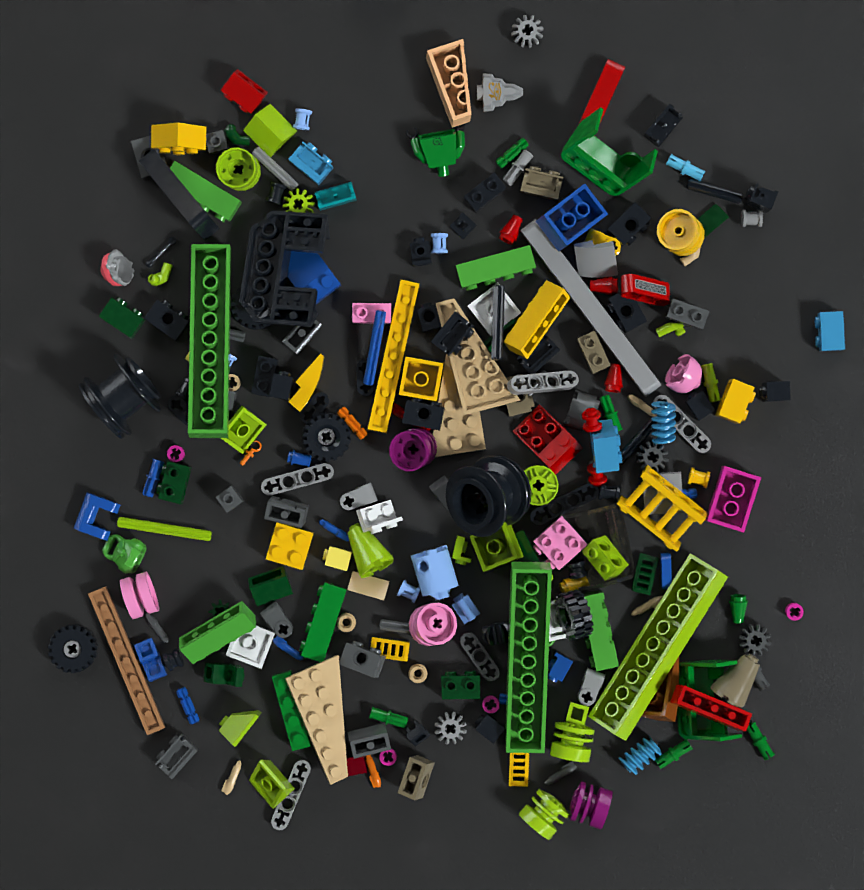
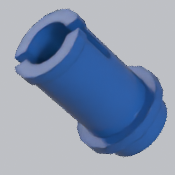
[287,450,312,467]

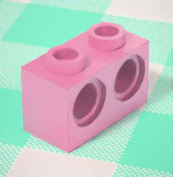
[352,303,391,324]

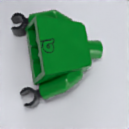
[406,124,465,177]

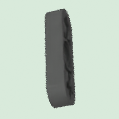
[460,632,500,681]

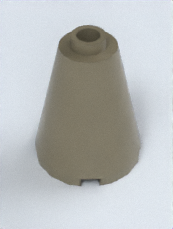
[711,653,760,709]

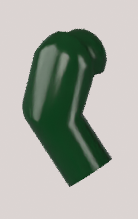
[224,124,250,146]

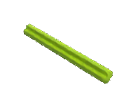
[117,517,212,541]

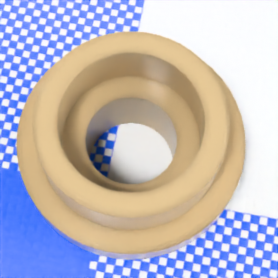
[337,613,356,632]
[408,664,427,683]

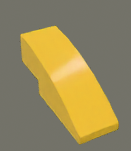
[288,354,324,412]

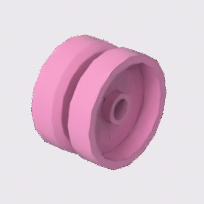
[120,571,159,619]
[409,602,457,646]

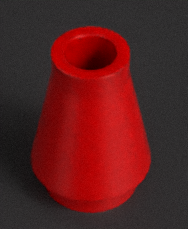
[499,215,523,245]
[590,276,618,295]
[604,364,623,393]

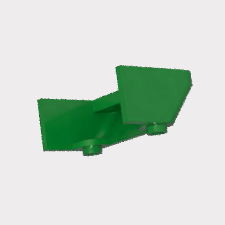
[561,107,658,196]
[677,660,742,741]

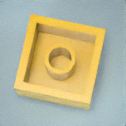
[151,122,206,155]
[399,357,444,402]
[715,379,756,424]
[266,522,314,570]

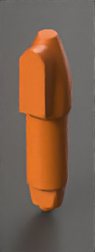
[365,755,381,788]

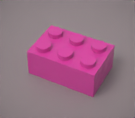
[705,466,761,533]

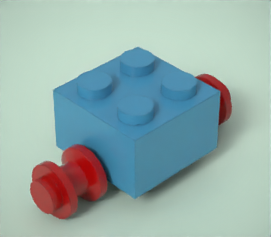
[582,408,622,487]

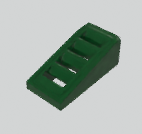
[631,553,659,595]

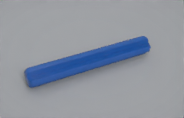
[363,310,386,385]

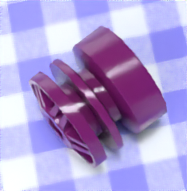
[389,428,437,471]
[569,781,613,830]

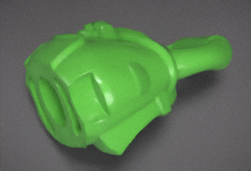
[102,534,146,574]

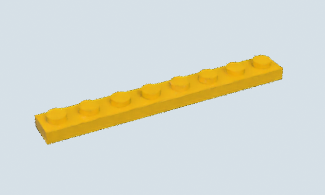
[368,280,419,434]

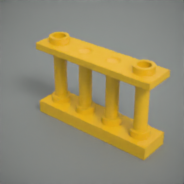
[617,465,708,552]

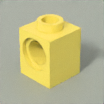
[322,546,352,571]

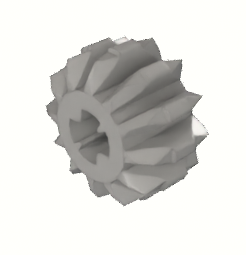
[511,15,544,48]
[435,712,467,744]

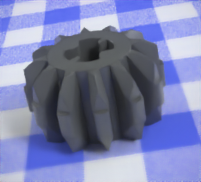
[636,441,669,473]
[739,624,772,656]

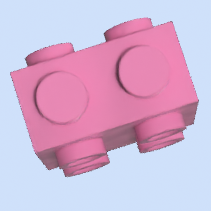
[533,515,588,570]

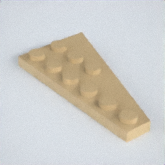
[436,298,521,415]
[433,354,486,457]
[285,655,348,785]

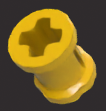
[687,467,710,488]

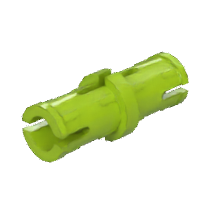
[701,363,721,403]

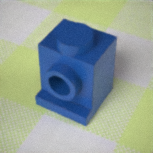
[548,651,573,682]

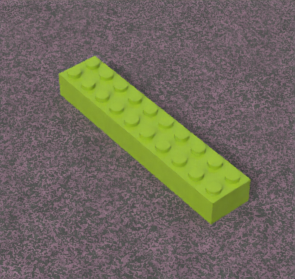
[588,553,728,740]

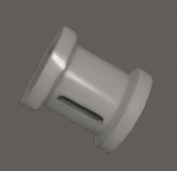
[741,210,763,227]

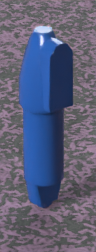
[319,519,349,541]
[272,635,304,661]

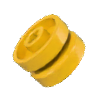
[657,209,705,256]

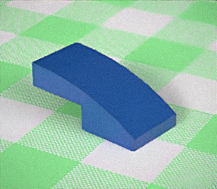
[134,638,168,682]

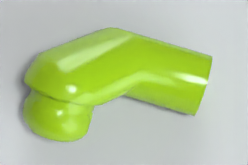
[148,262,173,286]
[656,322,685,337]

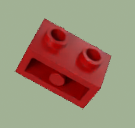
[221,69,268,114]

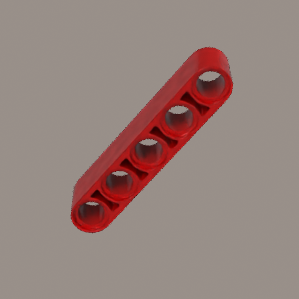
[578,59,625,136]

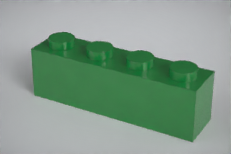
[299,582,347,662]
[272,670,312,751]

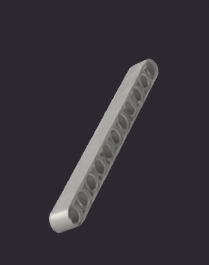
[520,219,661,397]

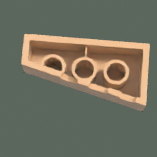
[426,39,471,128]

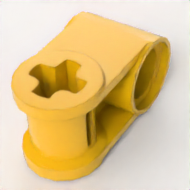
[584,229,621,255]

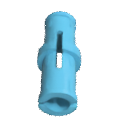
[666,154,705,181]

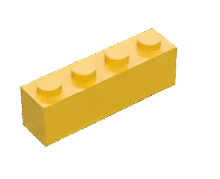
[503,280,570,359]

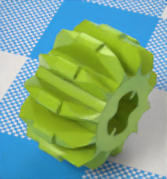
[282,188,315,213]

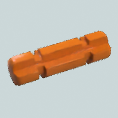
[337,407,368,440]

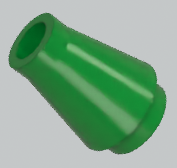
[729,594,748,623]

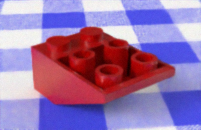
[513,404,583,475]

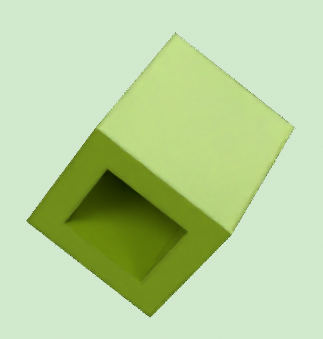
[566,702,589,726]

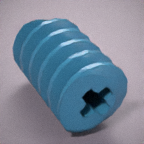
[651,401,676,444]
[618,736,662,775]

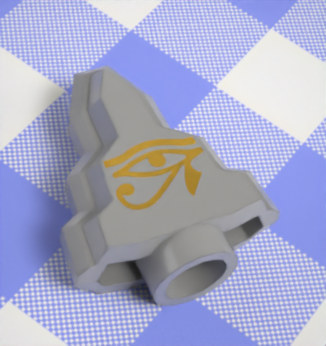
[477,73,523,112]

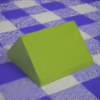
[243,104,297,157]
[221,406,267,454]
[249,760,295,809]

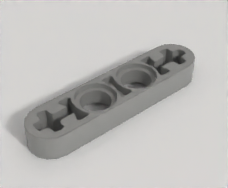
[507,371,579,395]
[653,395,711,453]
[261,463,334,495]
[271,759,311,830]

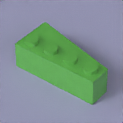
[584,590,619,671]

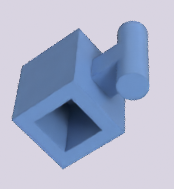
[452,593,480,624]

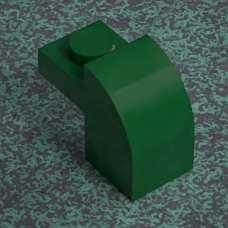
[203,662,245,687]

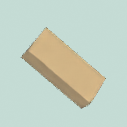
[347,571,390,600]

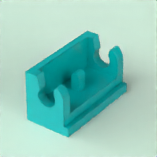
[315,182,357,211]

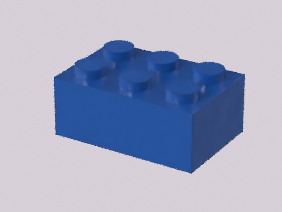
[536,184,608,252]

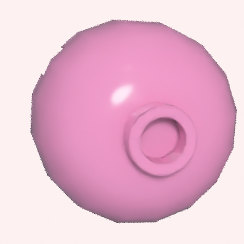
[665,354,702,393]

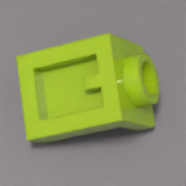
[452,535,472,565]

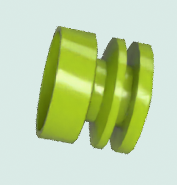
[216,148,261,191]
[524,465,559,506]
[550,721,595,762]
[519,789,570,840]

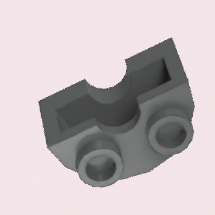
[564,389,600,432]

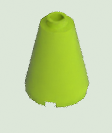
[347,523,394,578]

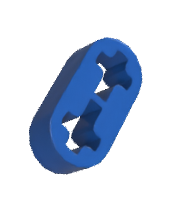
[660,553,672,589]

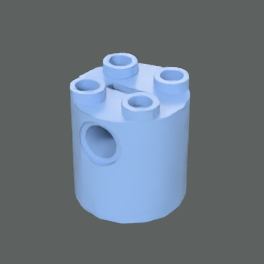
[411,545,459,601]

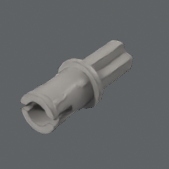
[503,149,534,186]

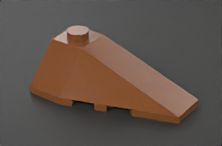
[641,657,679,722]

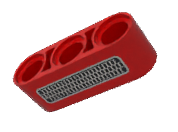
[621,274,670,306]

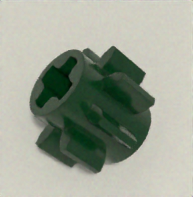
[208,599,230,617]

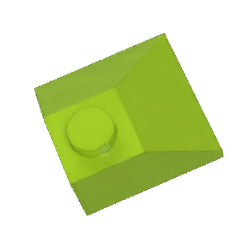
[219,710,262,747]

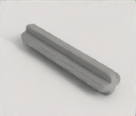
[252,147,298,191]

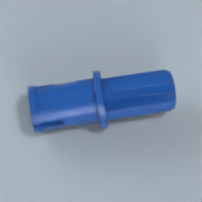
[142,459,165,497]

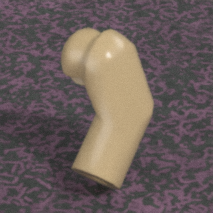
[680,247,701,266]

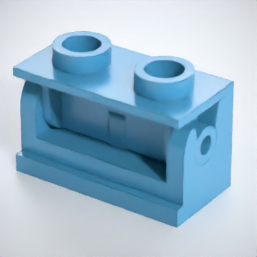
[288,142,333,185]
[814,311,845,352]

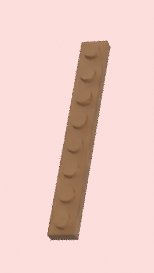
[88,586,165,735]

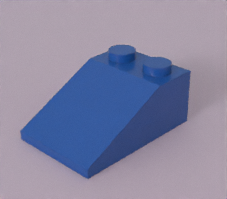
[287,251,342,304]

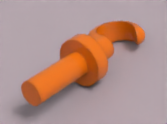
[239,440,262,466]

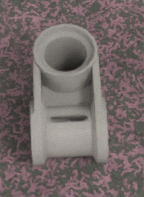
[340,483,378,510]
[577,667,605,706]

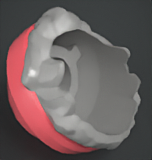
[100,249,134,286]

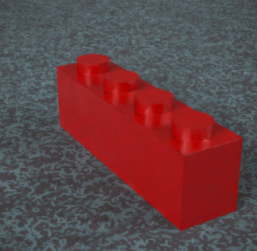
[670,685,752,732]

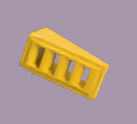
[371,637,410,662]
[509,753,529,787]

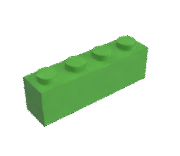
[170,161,242,222]
[456,245,536,291]
[179,601,256,664]

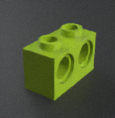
[582,535,629,581]

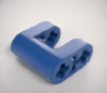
[74,492,121,541]

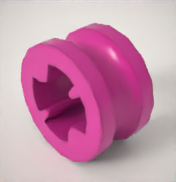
[167,445,185,462]
[785,602,804,621]
[482,695,499,713]
[380,748,397,766]

